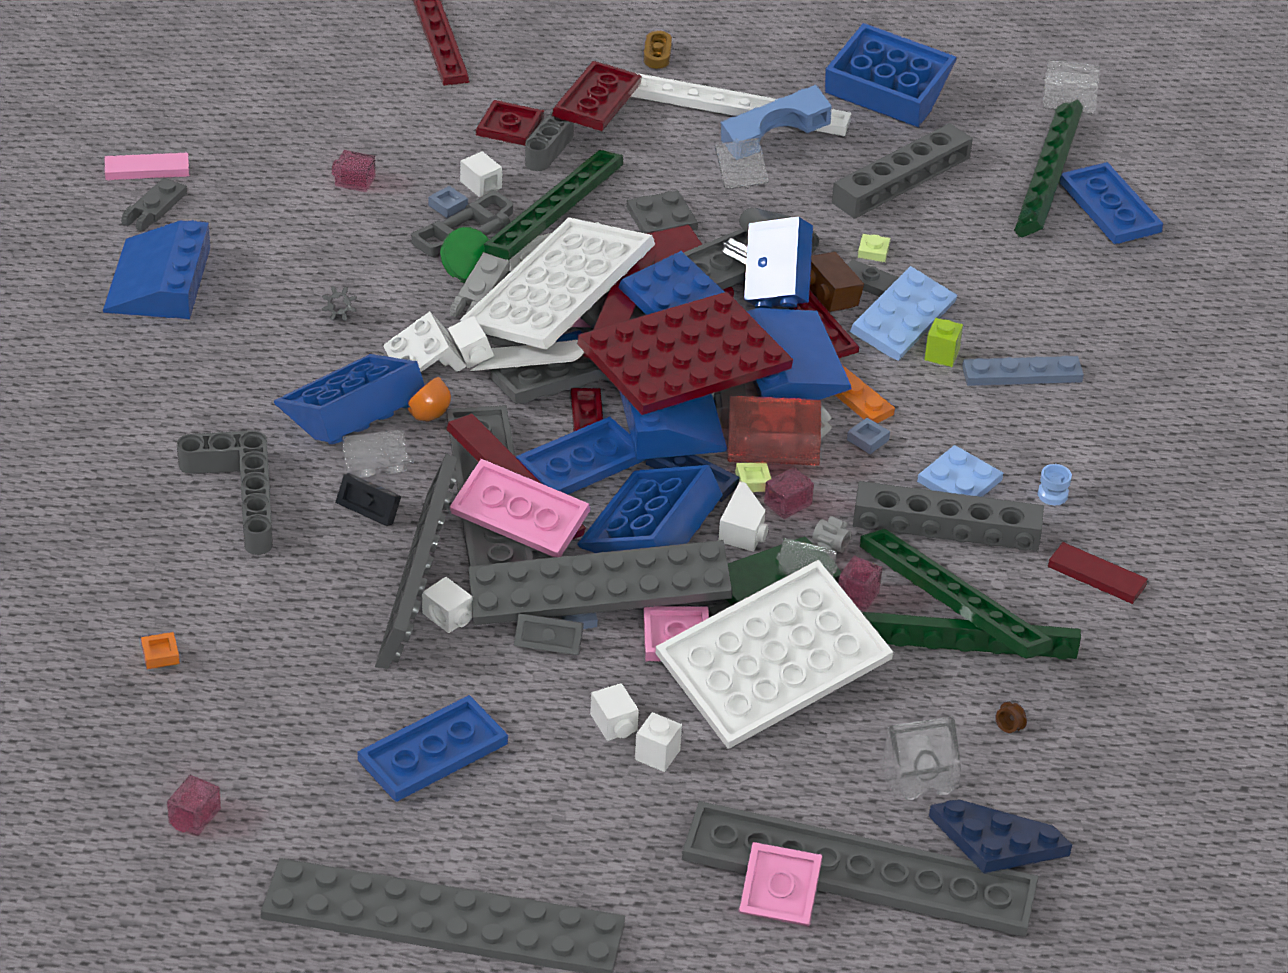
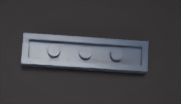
[962,356,1084,386]

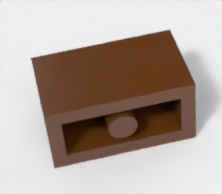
[809,252,864,312]

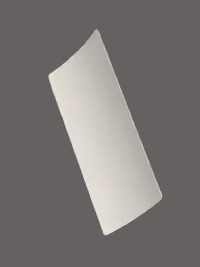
[470,340,584,371]

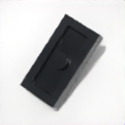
[335,473,402,526]

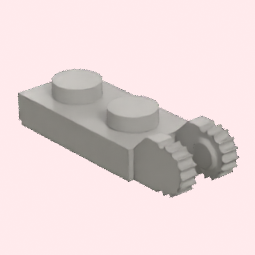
[450,253,510,317]

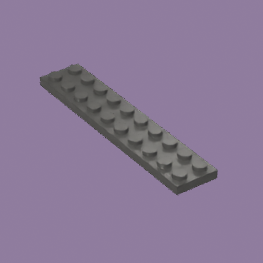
[682,801,1039,937]
[261,858,625,973]

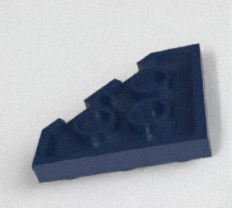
[928,799,1072,873]

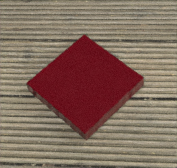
[476,100,544,146]

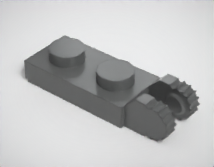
[121,177,187,232]

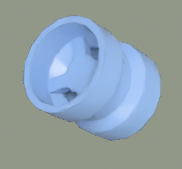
[1038,464,1072,506]

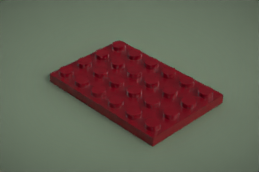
[577,292,793,415]

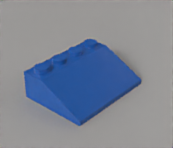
[825,23,956,127]
[103,220,210,319]
[747,308,852,408]
[274,354,425,444]
[620,392,727,460]
[577,465,723,553]

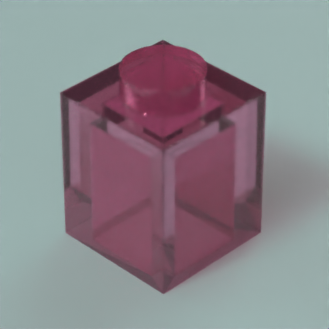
[332,150,376,192]
[764,467,814,519]
[839,556,883,612]
[167,775,221,836]

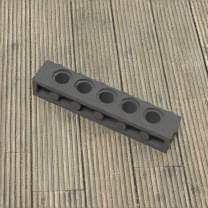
[832,123,973,219]
[853,481,1044,551]

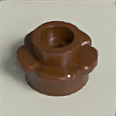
[996,701,1027,733]

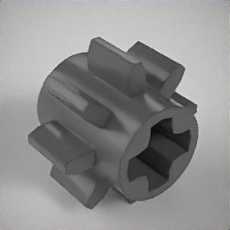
[322,286,357,321]

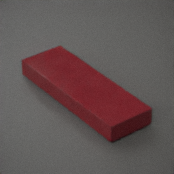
[570,388,603,432]
[1048,542,1148,604]

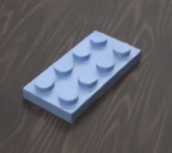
[850,266,958,361]

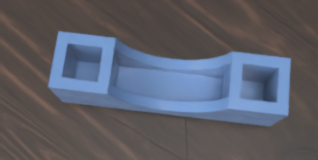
[721,85,832,160]

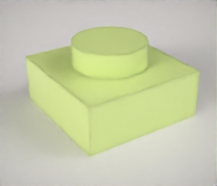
[858,234,890,262]
[735,462,772,492]

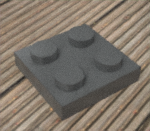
[626,190,698,234]

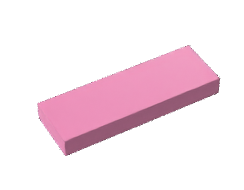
[105,153,189,180]

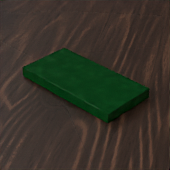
[726,536,844,605]

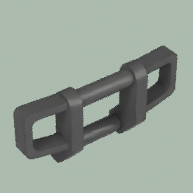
[411,190,513,256]

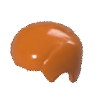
[407,377,451,422]

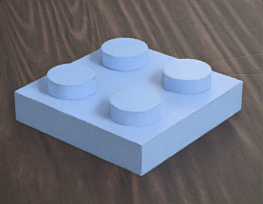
[917,445,1003,497]

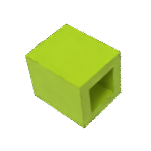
[924,318,963,367]

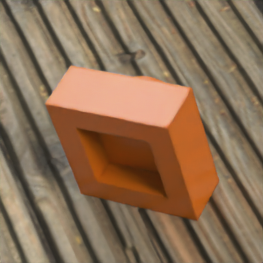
[141,632,180,669]

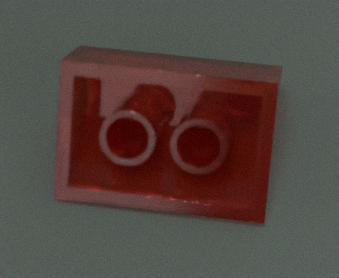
[727,396,821,466]

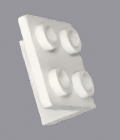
[384,312,466,372]

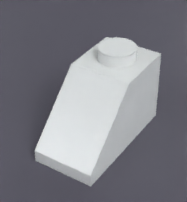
[718,482,768,552]

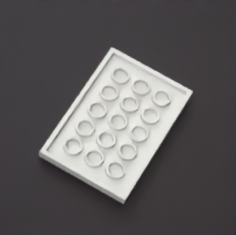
[460,218,655,350]
[655,560,893,749]

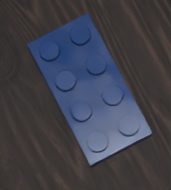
[1059,162,1163,245]
[516,417,646,495]
[357,695,508,802]

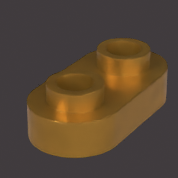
[644,31,672,69]

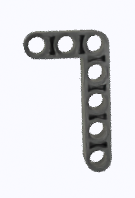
[177,431,273,555]

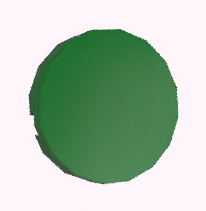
[440,227,489,283]

